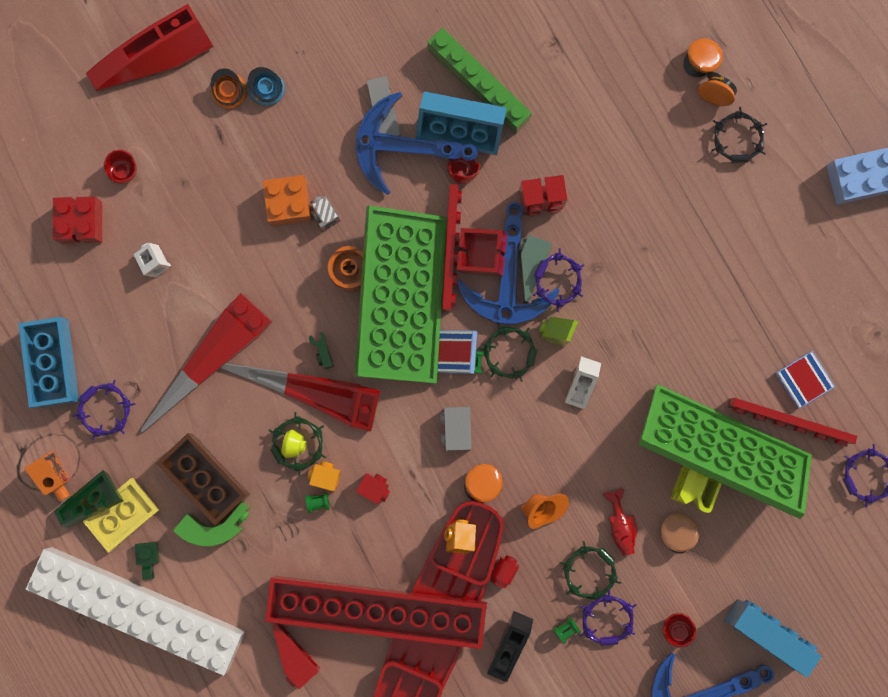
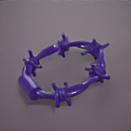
[533,248,584,312]
[72,380,136,440]
[842,444,888,508]
[579,590,637,646]

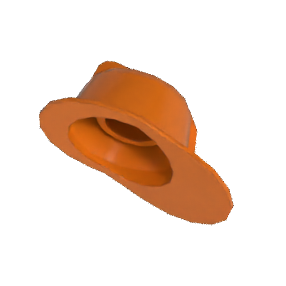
[521,494,569,529]

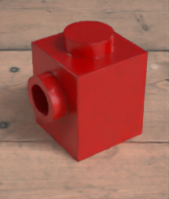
[356,473,390,504]

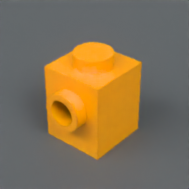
[307,461,342,491]
[445,520,476,554]

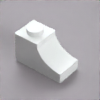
[565,356,601,409]

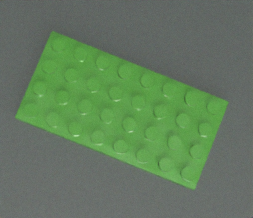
[355,205,447,384]
[638,384,812,519]

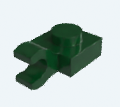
[309,332,334,369]
[135,541,160,580]

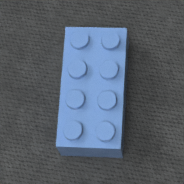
[826,148,888,205]

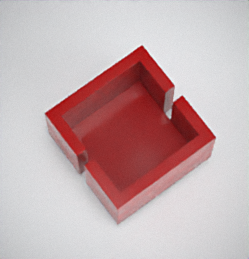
[519,175,567,216]
[53,197,102,244]
[457,228,507,276]

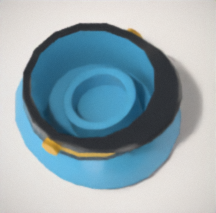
[248,67,285,106]

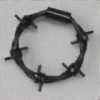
[711,107,767,163]

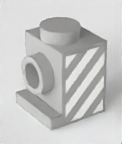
[310,196,340,231]

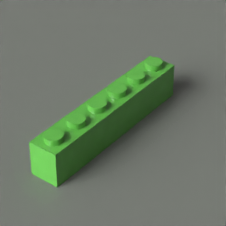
[428,28,532,134]

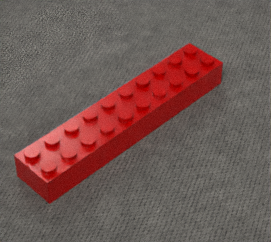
[265,576,487,649]

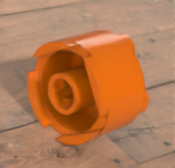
[328,246,363,292]

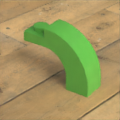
[173,502,251,546]

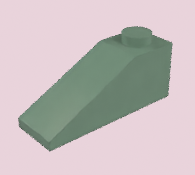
[518,234,552,304]

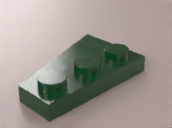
[54,470,124,529]

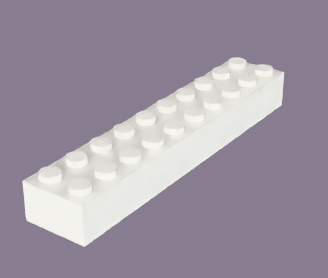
[25,547,246,676]

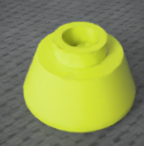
[281,430,307,458]

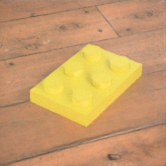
[83,478,160,553]

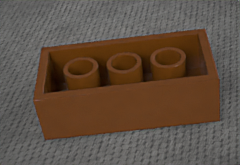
[156,433,251,526]

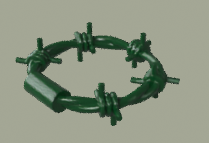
[479,323,537,382]
[268,412,326,476]
[559,541,621,605]

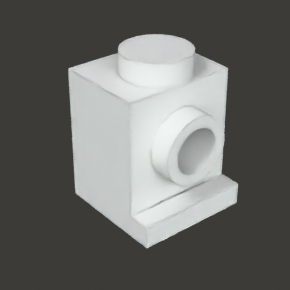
[133,243,171,278]

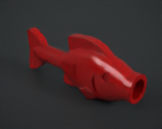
[603,488,638,556]

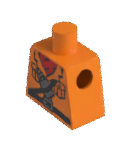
[24,451,70,502]

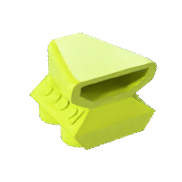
[671,466,722,513]

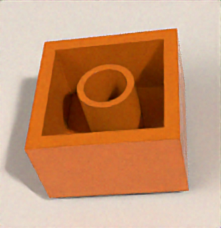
[262,175,312,226]

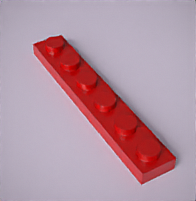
[442,184,462,312]
[727,398,858,447]

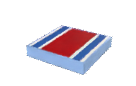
[437,330,477,374]
[775,351,835,409]

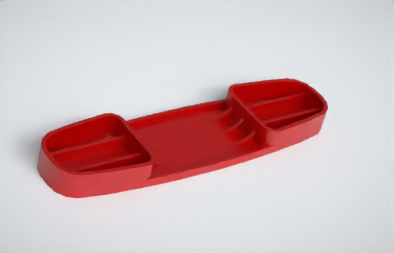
[373,500,504,697]

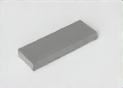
[367,76,400,136]

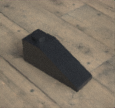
[487,611,533,682]

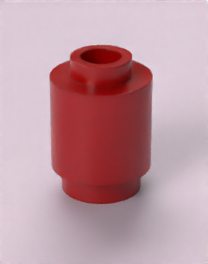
[491,555,520,589]

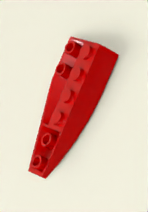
[86,4,214,91]

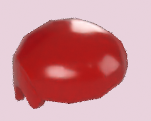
[104,150,137,184]
[447,155,480,184]
[663,613,696,648]

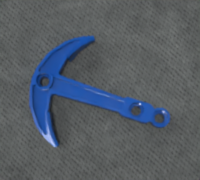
[356,92,478,195]
[457,202,560,325]
[651,653,774,697]

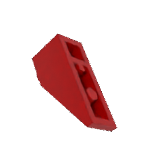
[272,623,320,689]

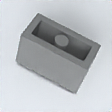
[440,407,472,451]

